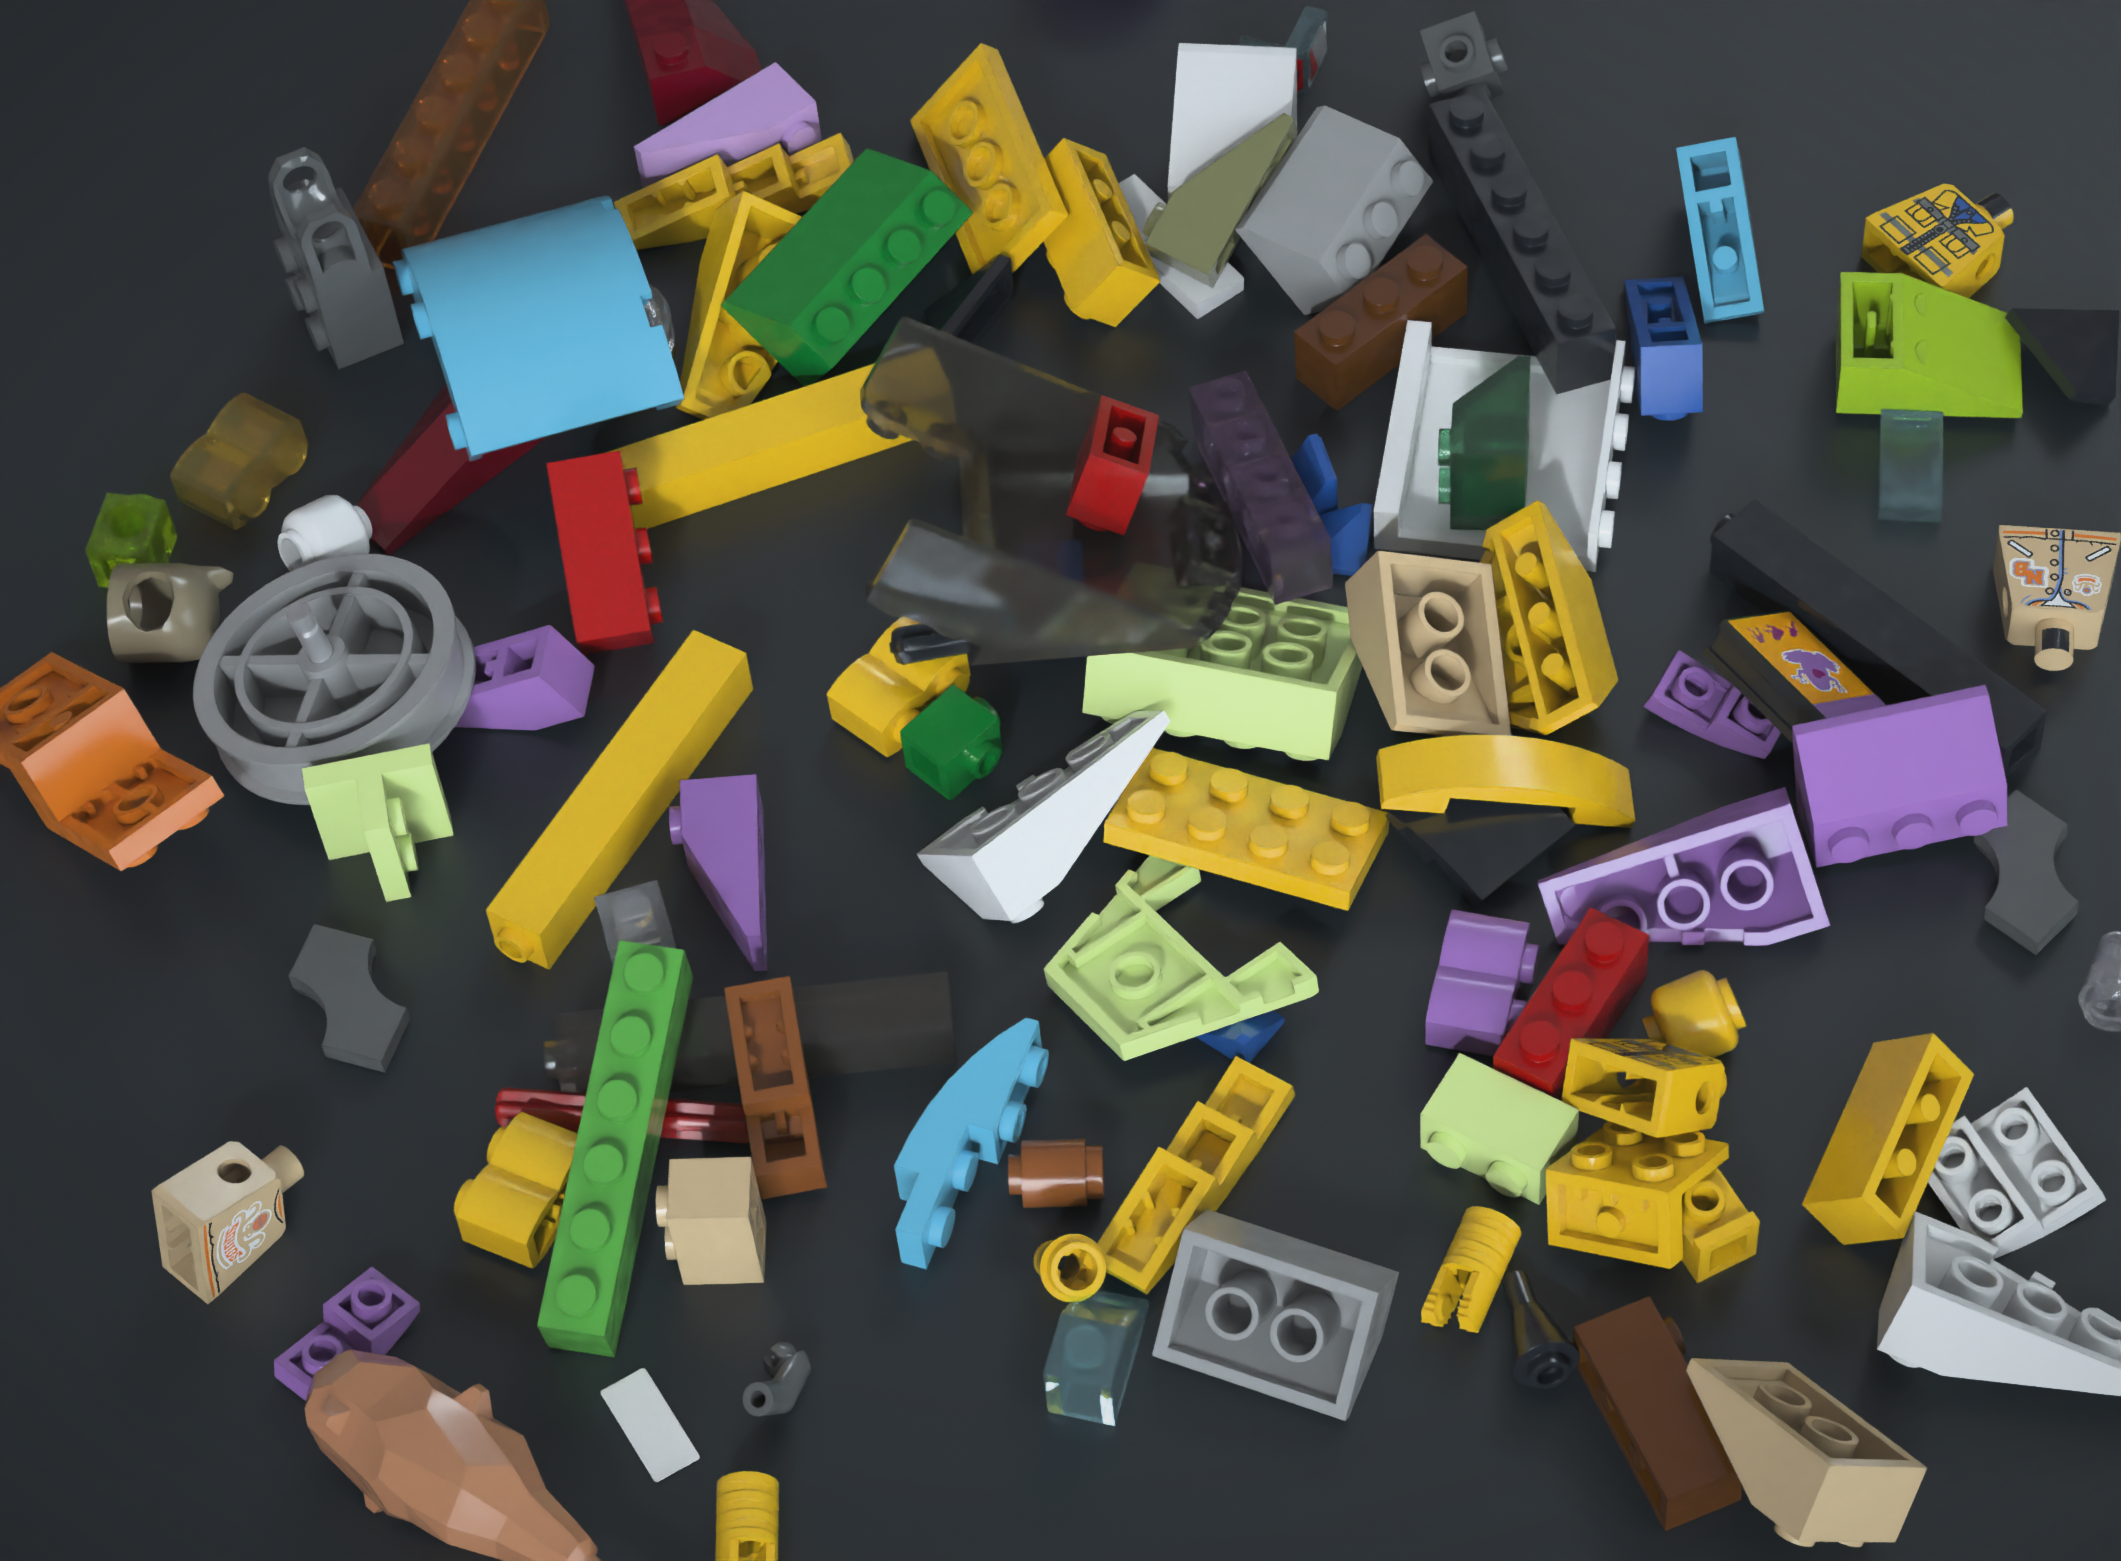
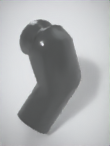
[742,1341,811,1417]

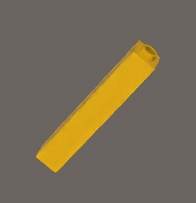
[606,345,957,529]
[486,630,753,970]

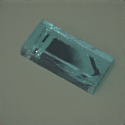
[1878,409,1943,522]

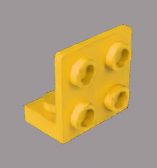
[1546,1121,1729,1269]

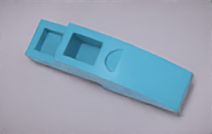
[894,1018,1049,1270]

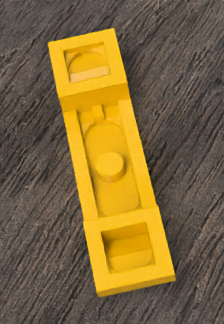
[1376,735,1635,828]

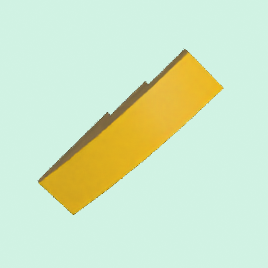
[614,132,854,250]
[1097,1056,1296,1294]

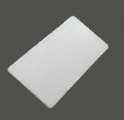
[600,1368,700,1482]

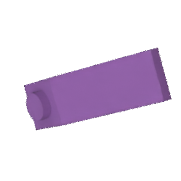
[455,625,595,730]
[669,774,767,971]

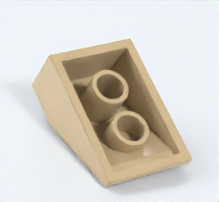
[1345,551,1511,736]
[1686,1358,1927,1547]

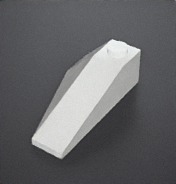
[917,711,1170,923]
[1877,1211,2121,1396]

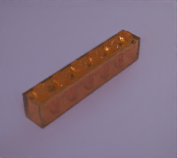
[353,0,550,269]

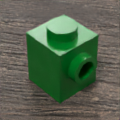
[900,684,1003,801]

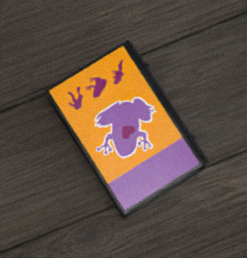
[1702,610,1888,744]

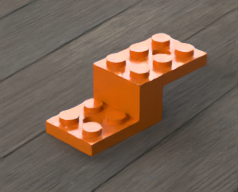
[0,652,224,871]

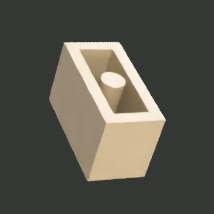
[656,1157,767,1285]

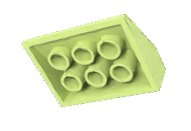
[1082,568,1363,761]

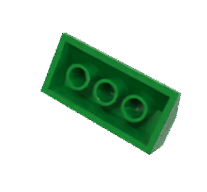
[721,148,973,387]

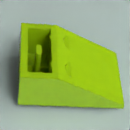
[1836,272,2023,418]

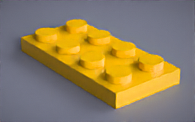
[910,43,1068,275]
[1103,748,1390,911]

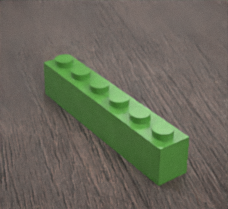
[537,940,693,1358]

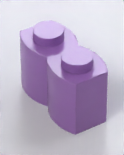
[1425,909,1540,1056]

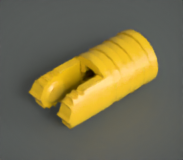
[1421,1206,1522,1333]
[715,1471,779,1561]

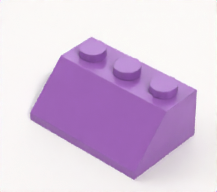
[1792,685,2007,868]

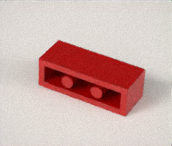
[546,451,663,655]
[1493,907,1649,1101]

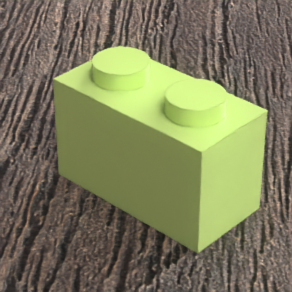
[1420,1053,1579,1205]

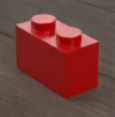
[1066,395,1159,535]

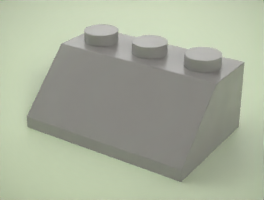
[1235,105,1433,315]
[1152,1209,1399,1421]

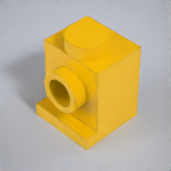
[1681,1167,1760,1284]

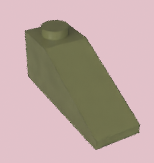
[1143,113,1298,288]

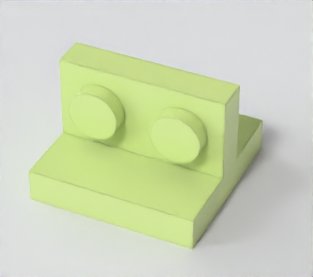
[302,743,454,902]

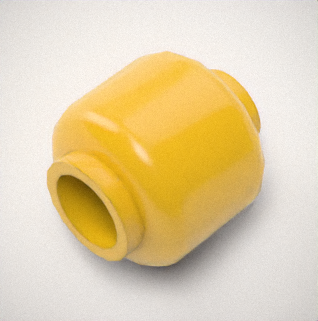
[1642,970,1747,1058]

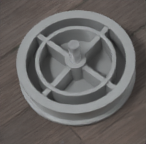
[193,554,476,805]

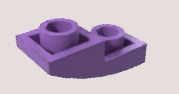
[1643,650,1781,759]
[274,1266,420,1401]

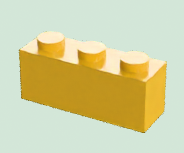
[1043,138,1161,327]
[1802,1033,1974,1245]

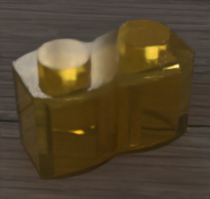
[170,392,309,530]

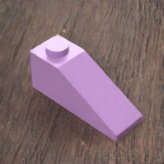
[634,62,822,188]

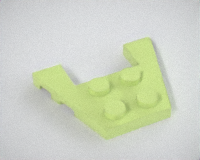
[1044,855,1319,1061]

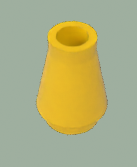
[1033,1234,1106,1302]

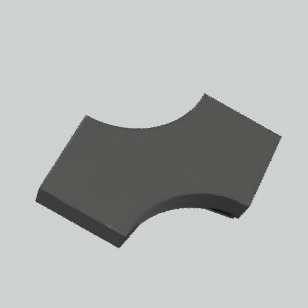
[1974,790,2079,955]
[288,924,411,1073]

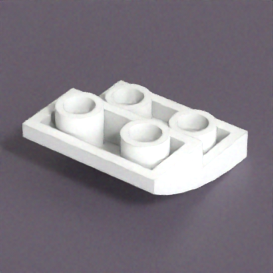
[1928,1087,2106,1259]

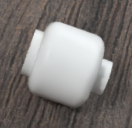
[277,495,372,572]

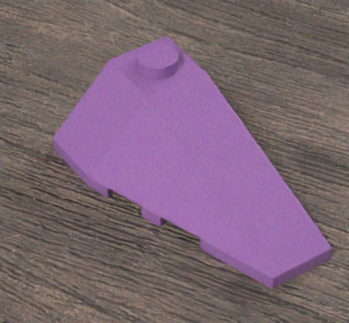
[1538,787,1830,946]

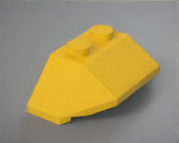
[1479,500,1619,736]

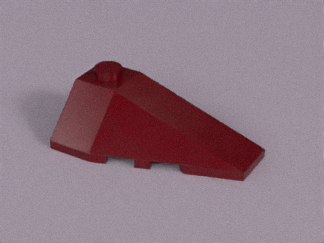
[623,0,762,126]
[355,384,548,556]

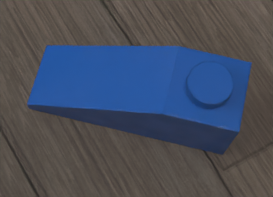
[1624,277,1703,420]

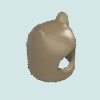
[107,563,233,664]

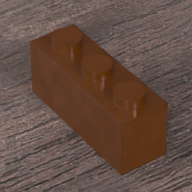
[1294,234,1468,411]
[1573,1296,1743,1531]

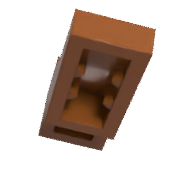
[724,976,827,1199]

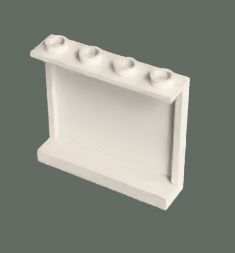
[1374,320,1636,572]

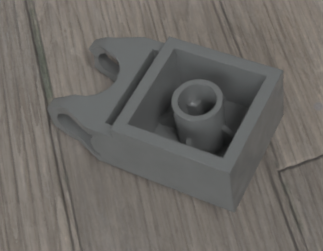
[268,147,404,370]

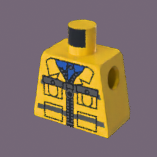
[1861,184,2014,298]
[1561,1038,1727,1138]

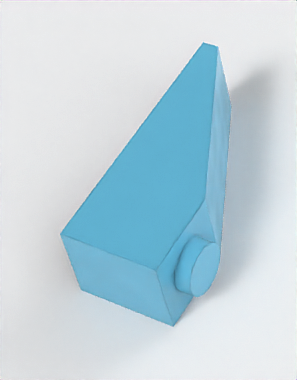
[1676,137,1765,324]

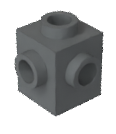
[1420,11,1508,101]

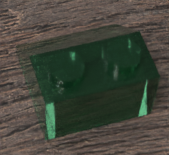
[1438,356,1531,530]

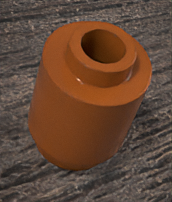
[1008,1139,1104,1208]

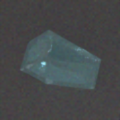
[1043,1290,1149,1426]

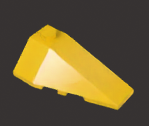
[676,191,801,420]

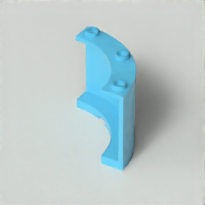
[393,195,684,461]

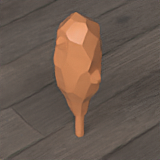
[304,1349,602,1561]

